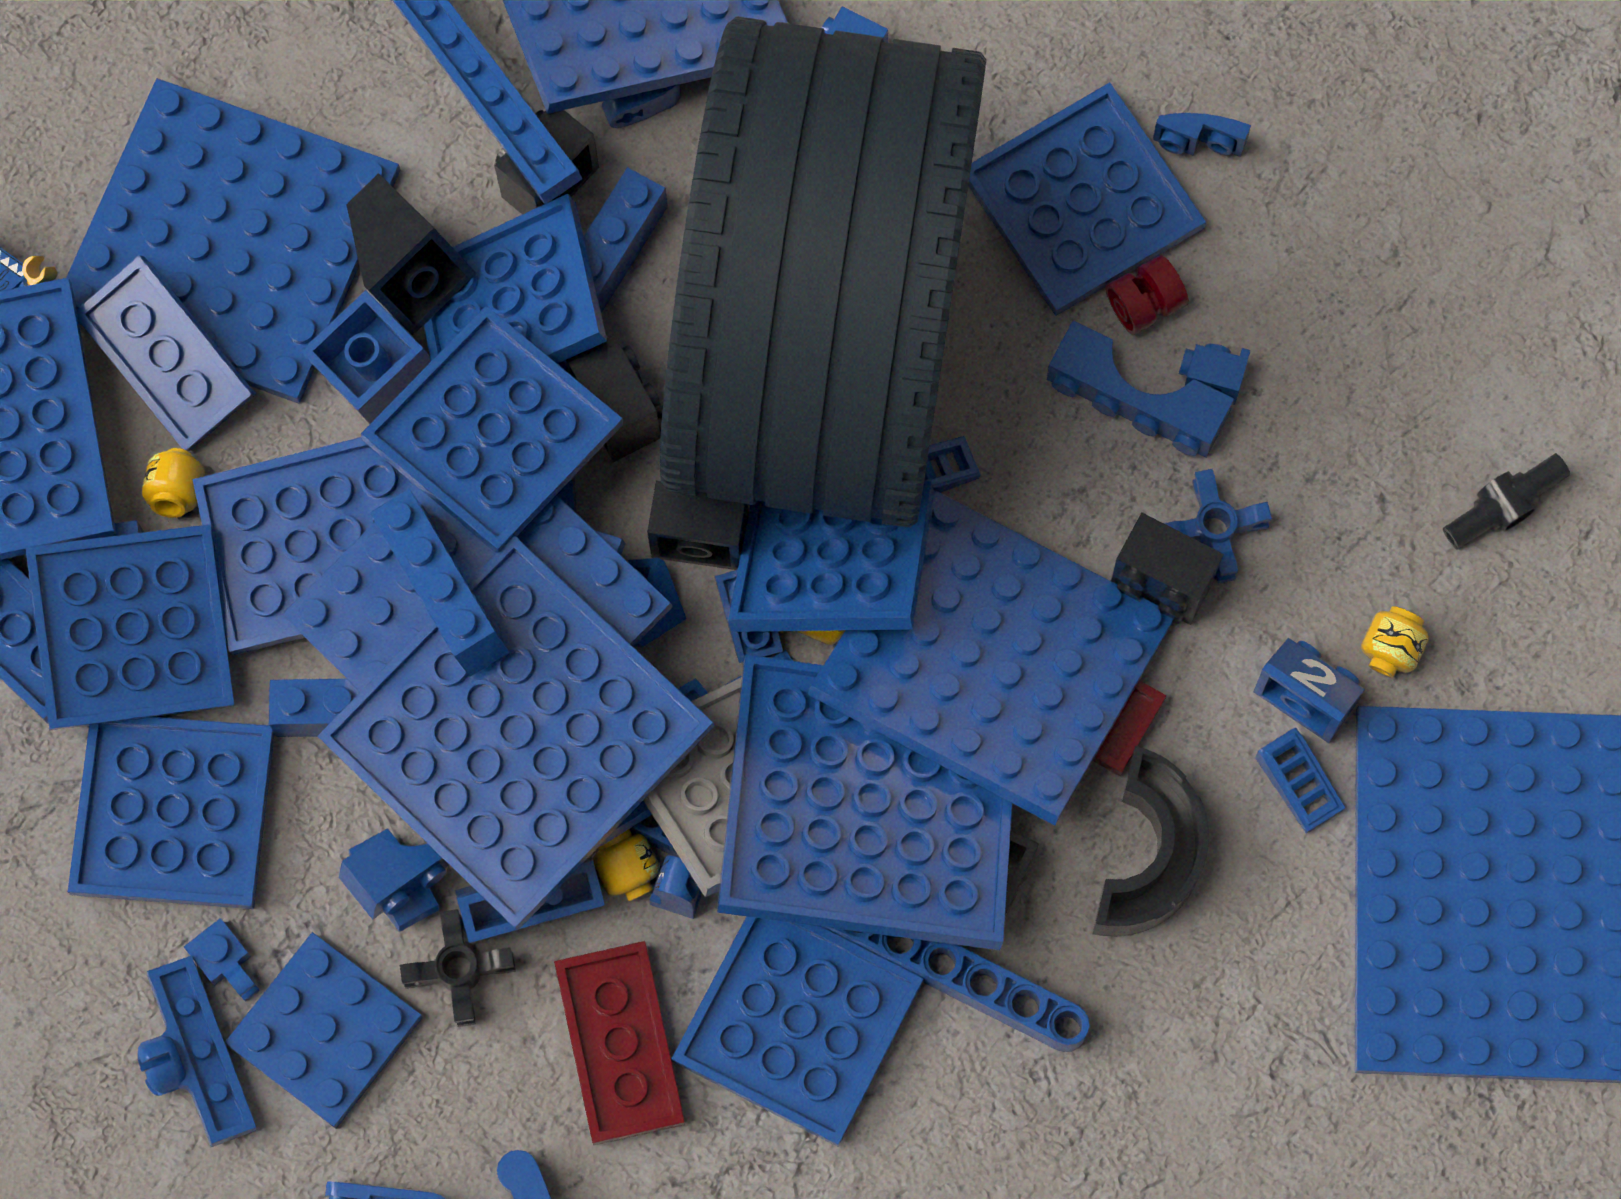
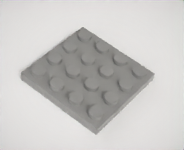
[643,677,742,897]

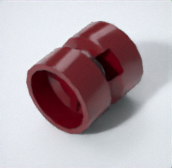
[1105,255,1189,335]

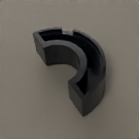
[1092,746,1209,937]

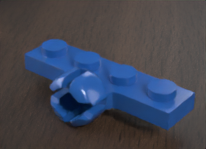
[137,955,256,1147]

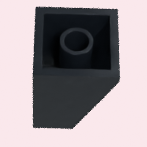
[346,173,476,336]

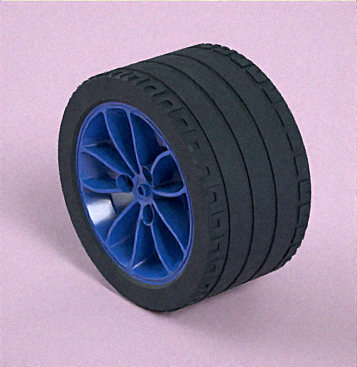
[660,16,987,528]

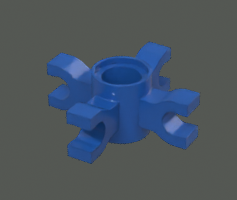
[1164,468,1272,583]

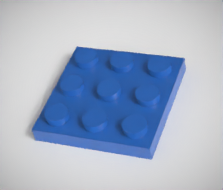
[224,932,423,1129]

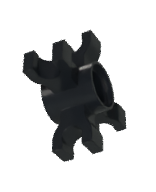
[399,909,516,1027]

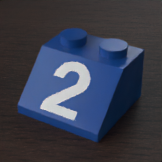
[1253,637,1365,743]

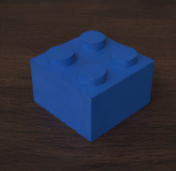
[300,290,431,424]

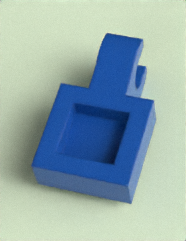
[184,918,259,1001]

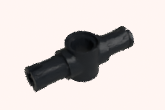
[1443,453,1570,550]

